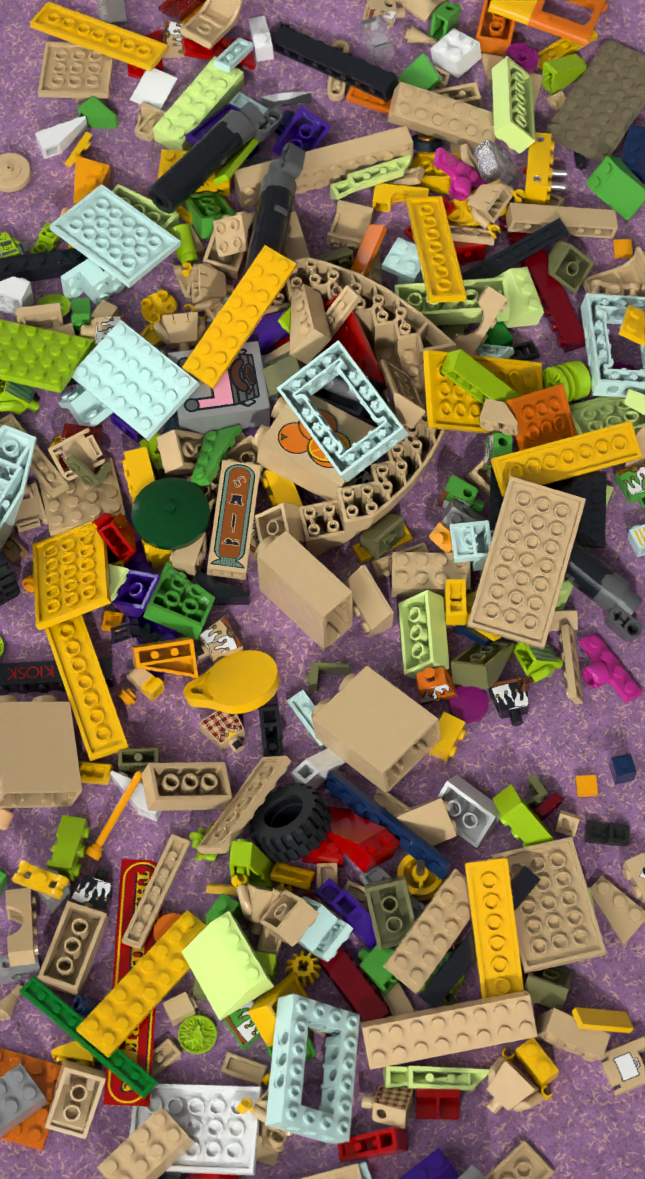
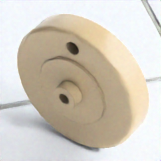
[0,153,32,192]

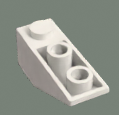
[35,116,88,159]
[291,748,345,789]
[110,771,162,822]

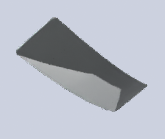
[261,92,312,108]

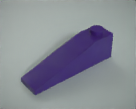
[246,310,289,355]

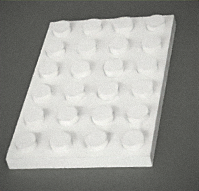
[130,1084,262,1175]

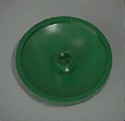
[132,478,210,550]

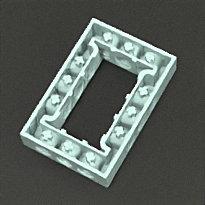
[581,293,645,397]
[277,340,409,482]
[265,994,360,1144]

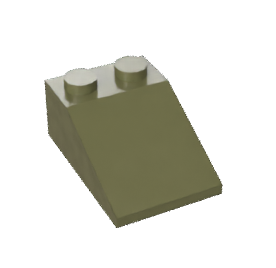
[451,640,515,689]
[364,875,415,950]

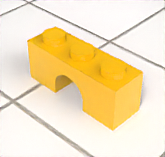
[373,183,429,212]

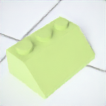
[494,267,544,328]

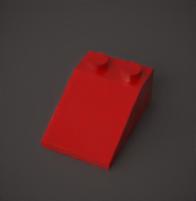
[302,806,351,868]
[326,813,400,874]

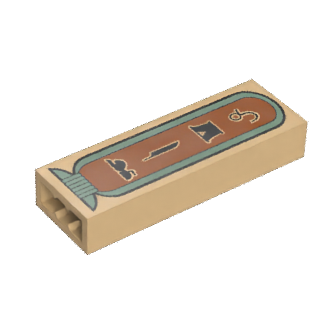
[207,459,261,580]

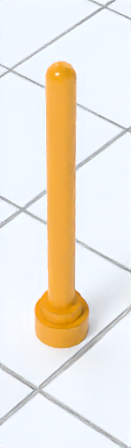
[84,771,142,861]

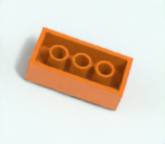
[476,0,517,56]

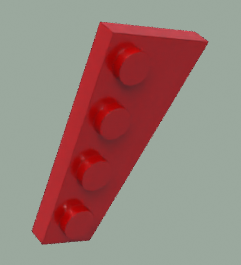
[181,38,256,70]

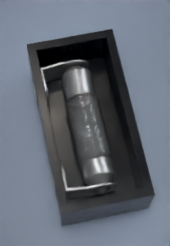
[312,357,385,420]

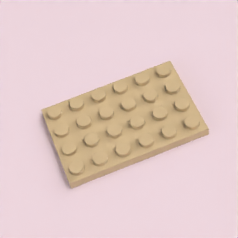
[492,837,606,974]

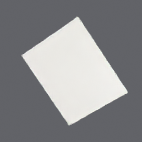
[130,68,178,109]

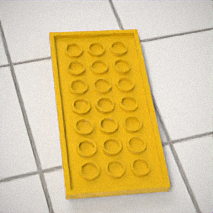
[423,350,543,436]

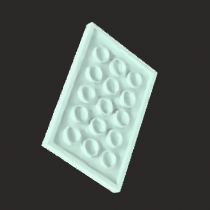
[50,184,181,288]
[72,320,200,441]

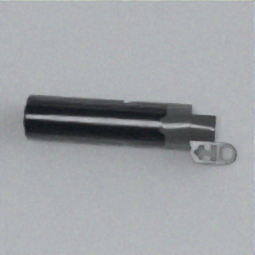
[148,102,282,214]
[244,142,306,275]
[564,540,643,642]

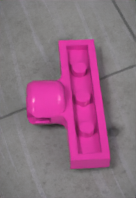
[433,147,491,201]
[579,632,643,704]

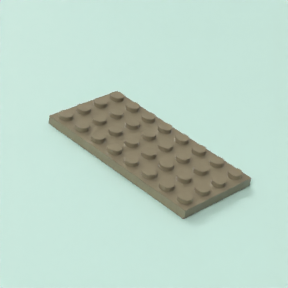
[543,38,645,163]

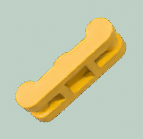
[12,860,70,900]

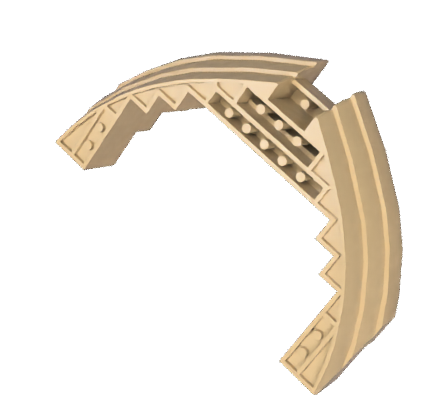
[264,257,456,557]

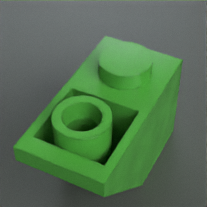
[78,96,118,129]

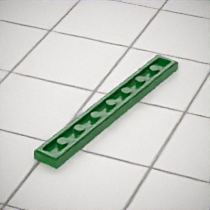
[19,976,158,1100]

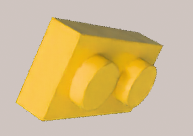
[64,131,92,168]

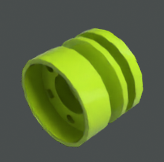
[542,360,591,402]

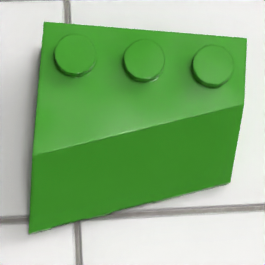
[143,561,215,640]

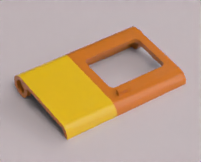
[488,0,609,46]

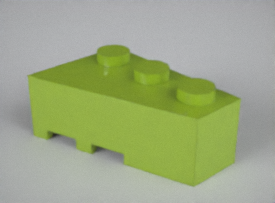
[492,784,555,847]

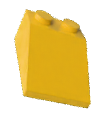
[408,152,462,195]
[248,973,308,1047]

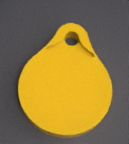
[183,650,280,714]

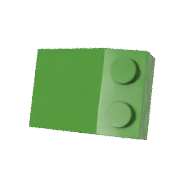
[585,155,645,221]
[185,193,236,239]

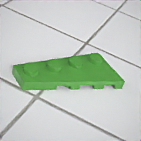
[190,425,242,487]

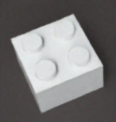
[430,28,482,78]

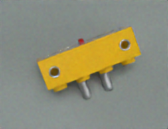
[523,132,569,205]

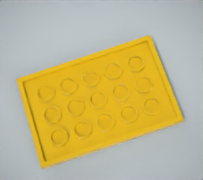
[32,520,111,631]

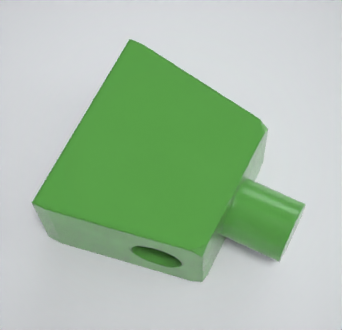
[429,2,462,42]
[206,893,244,926]
[358,945,399,995]

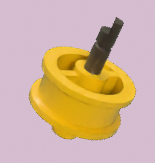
[397,855,442,902]

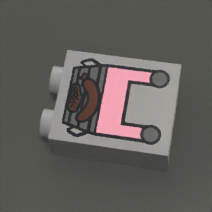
[168,341,278,434]

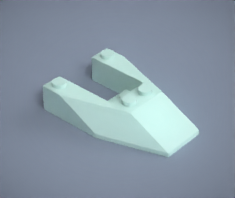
[0,425,37,549]

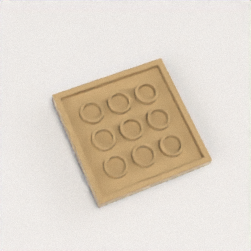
[38,42,114,99]
[39,458,126,536]

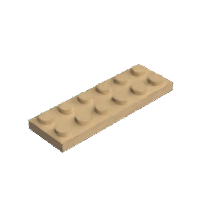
[196,756,291,854]
[383,869,471,993]

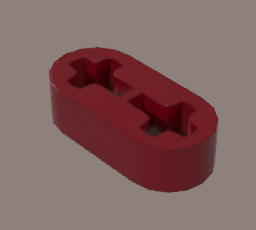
[533,792,565,821]

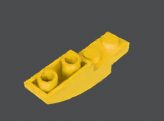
[51,1041,138,1067]

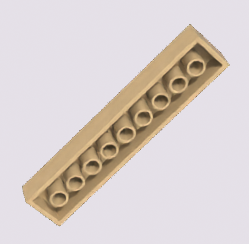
[234,125,413,208]

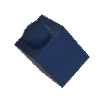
[609,753,637,785]

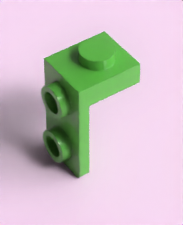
[71,298,91,333]

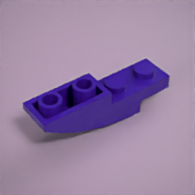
[315,878,377,951]

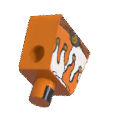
[416,667,457,705]

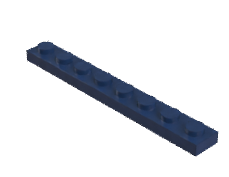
[324,770,452,880]

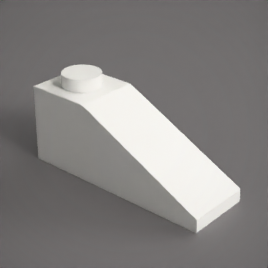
[248,16,274,62]

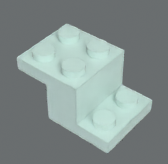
[382,237,424,285]
[61,258,126,306]
[58,383,113,428]
[449,520,494,571]
[298,896,353,962]

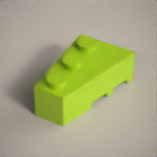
[46,815,91,883]
[229,839,274,888]

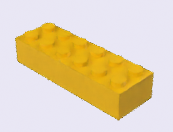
[122,447,172,568]

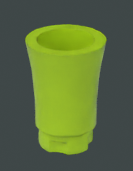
[167,224,199,265]

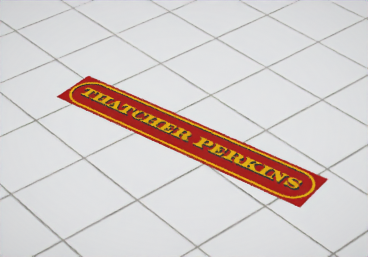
[103,859,163,1107]

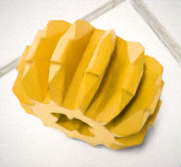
[285,951,321,988]

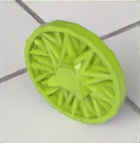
[37,294,71,316]
[178,1015,217,1055]

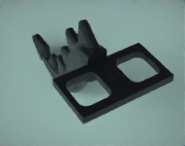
[110,617,187,644]

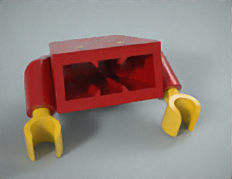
[80,513,136,567]

